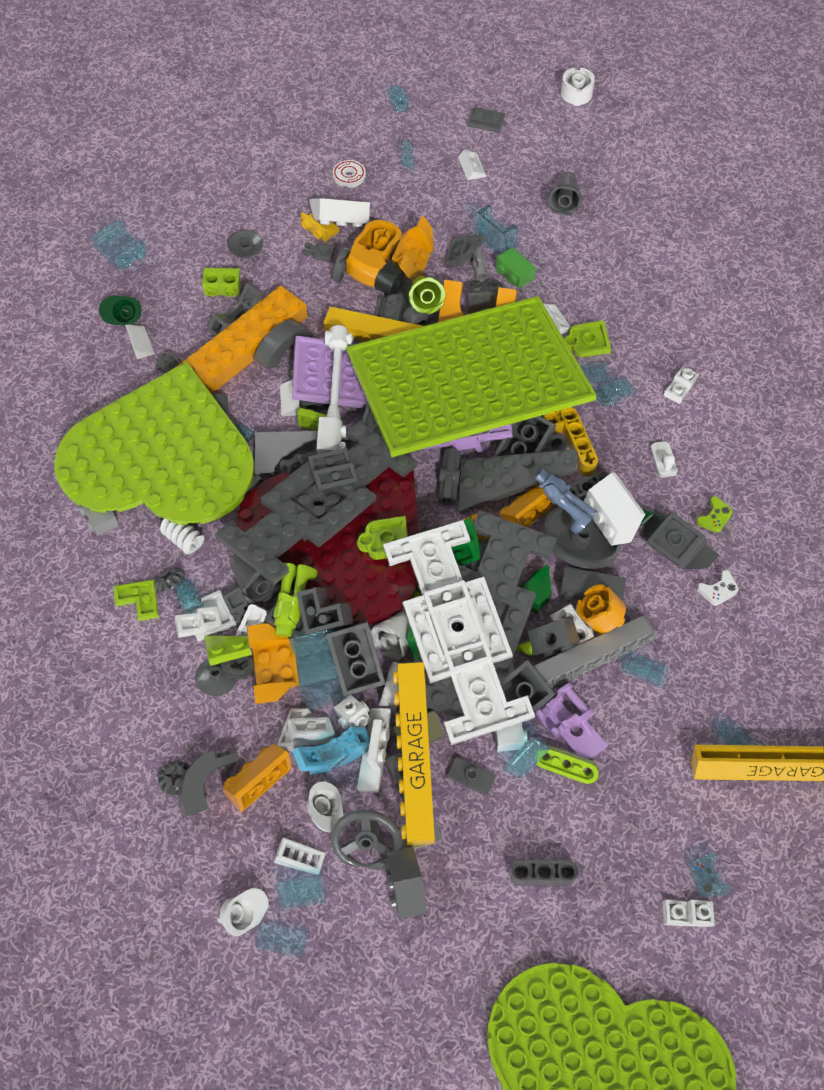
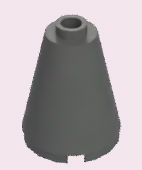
[548,172,582,216]
[230,553,280,604]

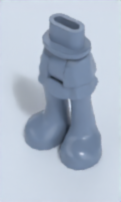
[534,468,596,534]

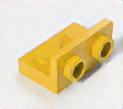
[300,212,340,242]

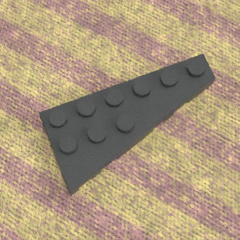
[458,449,578,514]

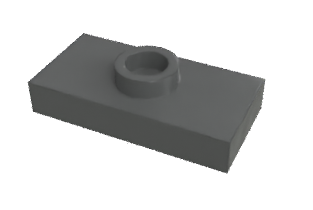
[447,757,496,796]

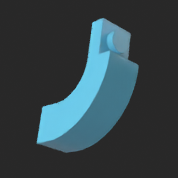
[292,727,371,775]

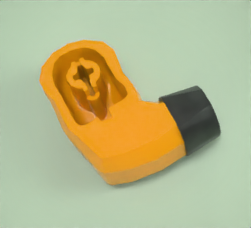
[346,220,404,295]

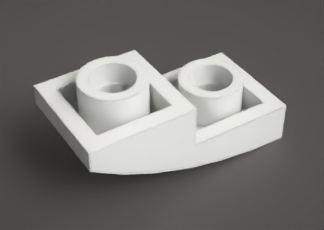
[664,366,699,404]
[662,899,715,927]

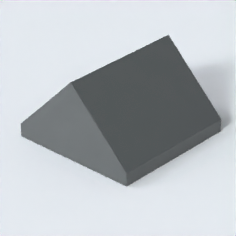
[500,660,556,712]

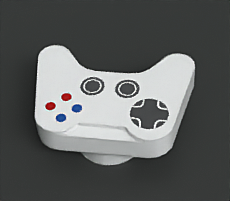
[697,570,738,606]

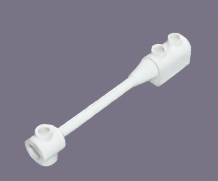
[317,325,352,454]

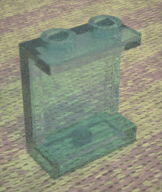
[475,205,518,256]
[91,219,147,271]

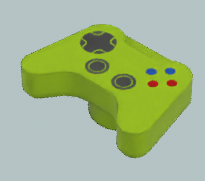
[696,496,733,533]

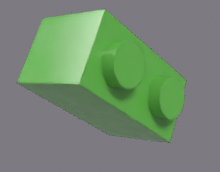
[496,247,536,289]

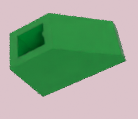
[520,565,552,614]

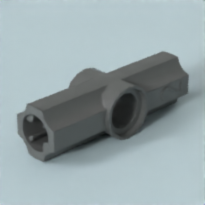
[438,448,461,505]

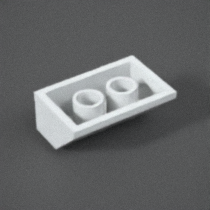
[310,198,370,227]
[584,472,645,546]

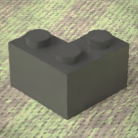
[297,587,354,634]
[384,847,427,919]

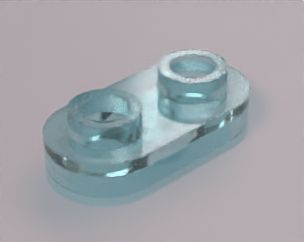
[388,86,409,112]

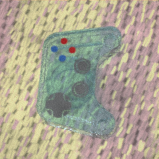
[690,852,731,897]

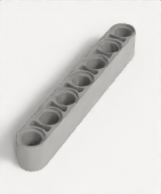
[534,616,658,689]

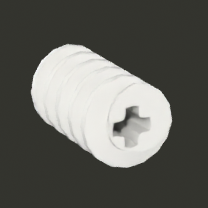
[160,519,204,554]

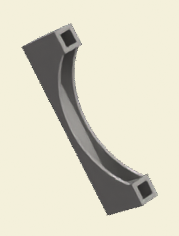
[255,430,411,481]

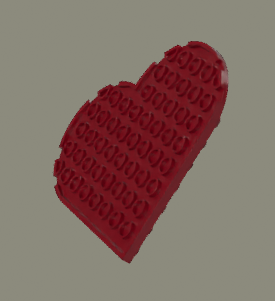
[236,467,419,624]

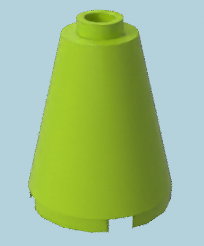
[409,276,445,314]

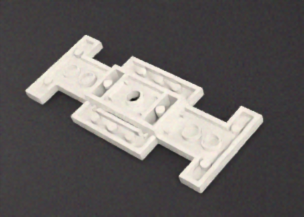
[383,520,535,745]

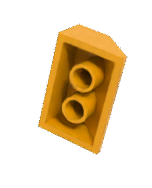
[499,485,557,528]
[222,744,292,813]

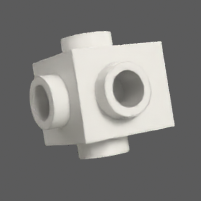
[334,695,371,730]

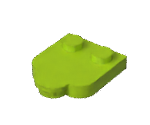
[564,320,611,358]
[357,516,408,560]

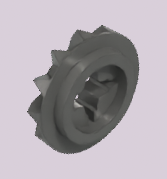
[154,567,185,591]
[220,655,255,681]
[157,760,189,795]

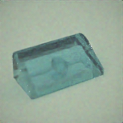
[621,651,669,688]
[711,717,757,745]
[503,737,550,779]
[276,876,326,910]

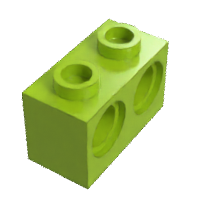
[202,268,241,297]

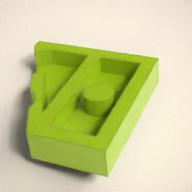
[204,636,252,666]

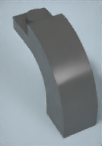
[207,283,264,336]
[253,319,313,369]
[178,750,240,818]

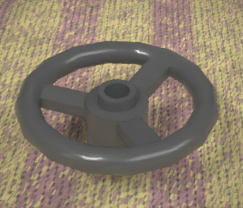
[330,809,403,869]

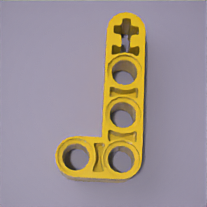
[543,407,598,476]

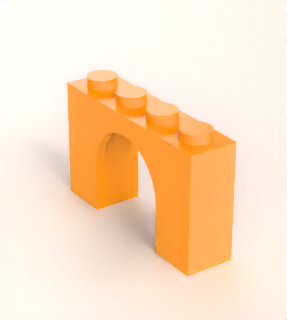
[438,280,517,322]

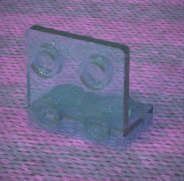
[289,629,339,687]

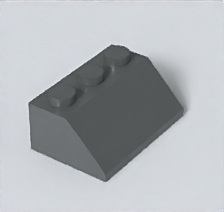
[326,620,385,696]

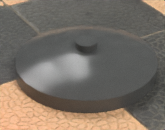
[542,507,622,569]

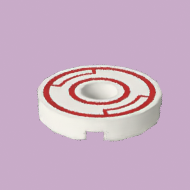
[333,160,366,188]

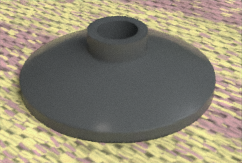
[228,230,263,258]
[195,659,237,696]

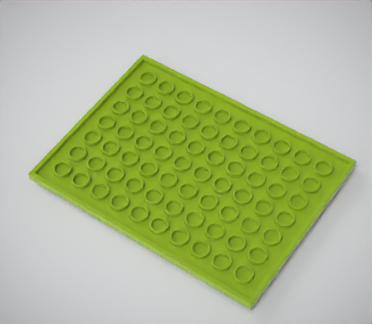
[346,296,596,458]

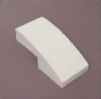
[174,606,221,638]

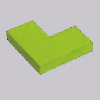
[113,579,159,621]

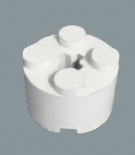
[560,68,595,106]

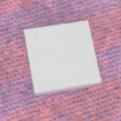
[182,590,236,642]

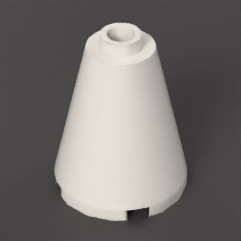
[371,608,410,660]

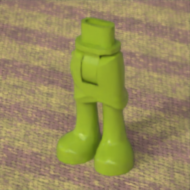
[273,563,318,637]

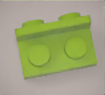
[297,408,327,431]

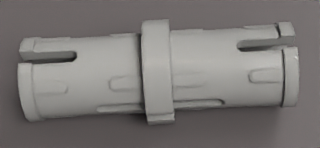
[472,247,487,280]

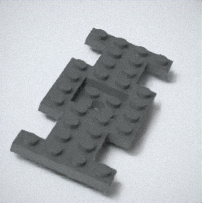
[215,421,417,585]
[425,511,557,719]

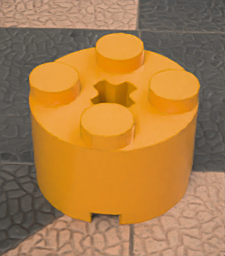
[576,584,626,635]

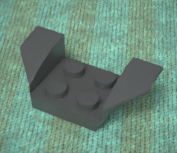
[644,509,719,569]

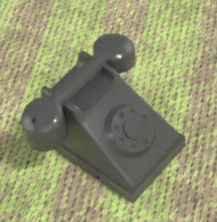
[493,416,568,457]

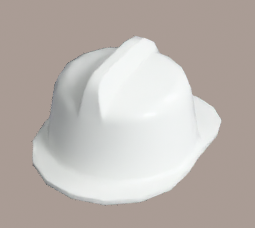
[307,781,343,832]
[217,888,269,936]

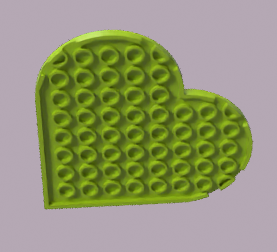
[54,361,254,525]
[487,963,737,1090]

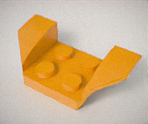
[391,215,433,281]
[247,623,301,704]

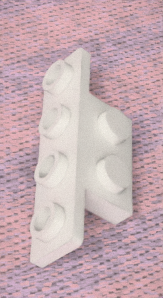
[357,708,392,792]

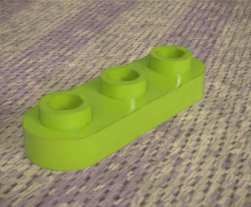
[534,745,599,784]

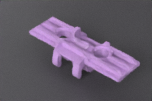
[422,424,513,454]
[536,683,608,760]

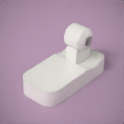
[650,441,678,478]
[235,604,269,648]

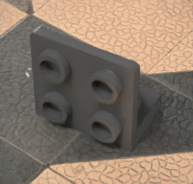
[465,279,503,314]

